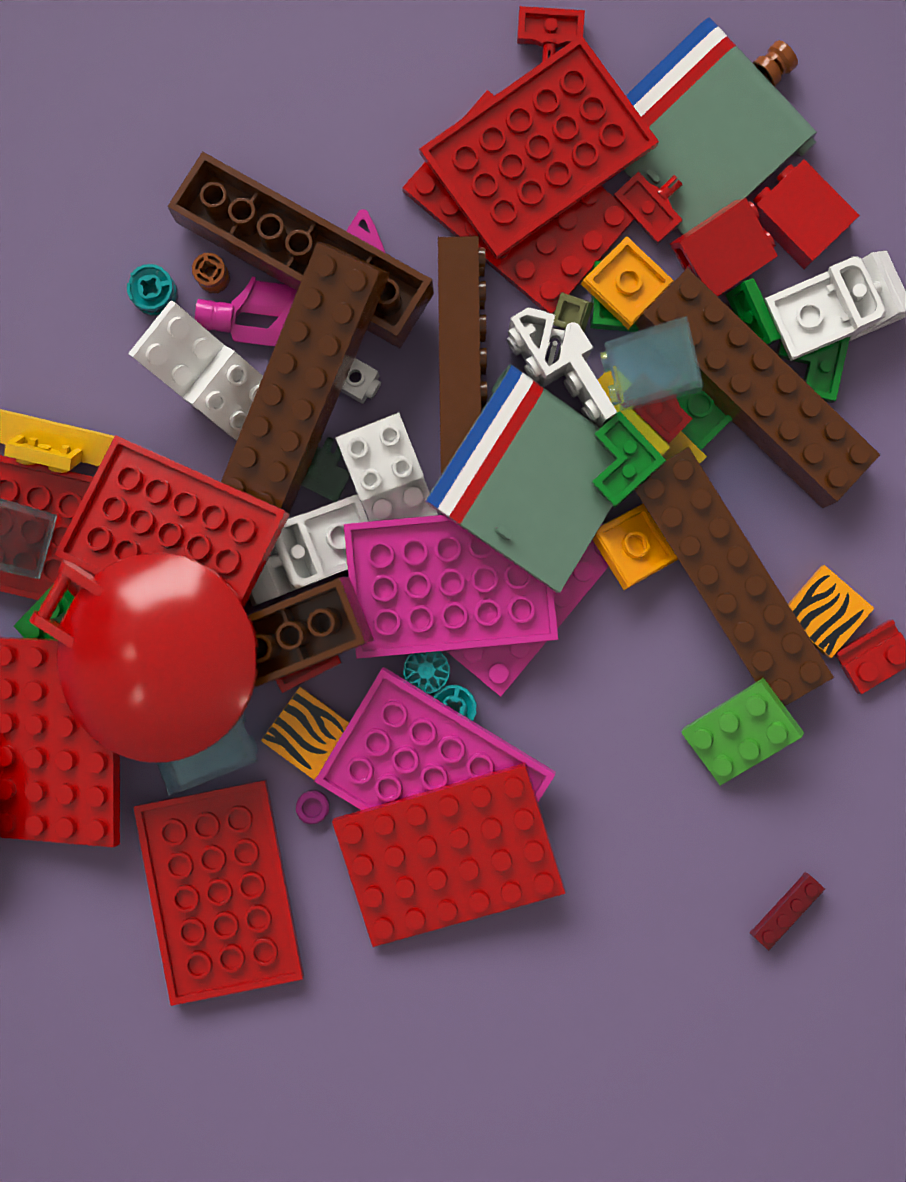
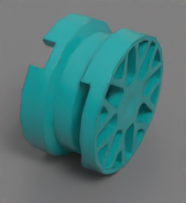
[127,264,177,316]
[403,651,450,694]
[433,685,476,721]

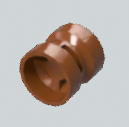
[752,40,798,87]
[192,253,230,294]

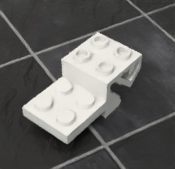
[764,251,906,361]
[128,301,263,440]
[507,308,617,428]
[336,412,438,522]
[249,494,369,606]

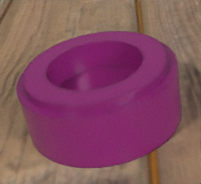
[296,790,330,824]

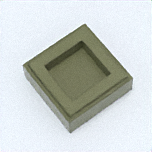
[553,292,594,332]

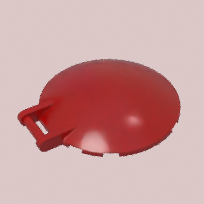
[29,553,258,763]

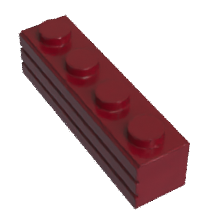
[749,872,825,951]

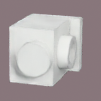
[341,358,381,404]

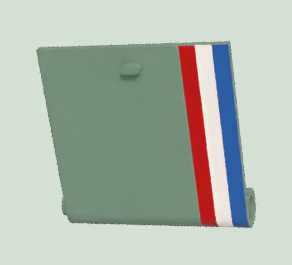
[624,17,817,234]
[425,364,616,593]

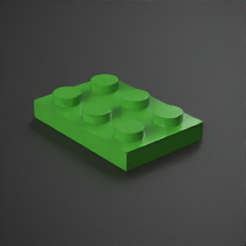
[681,678,804,786]

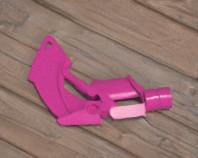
[195,209,385,347]

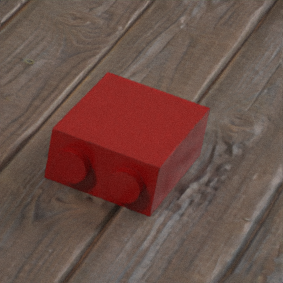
[753,159,860,270]
[670,198,778,297]

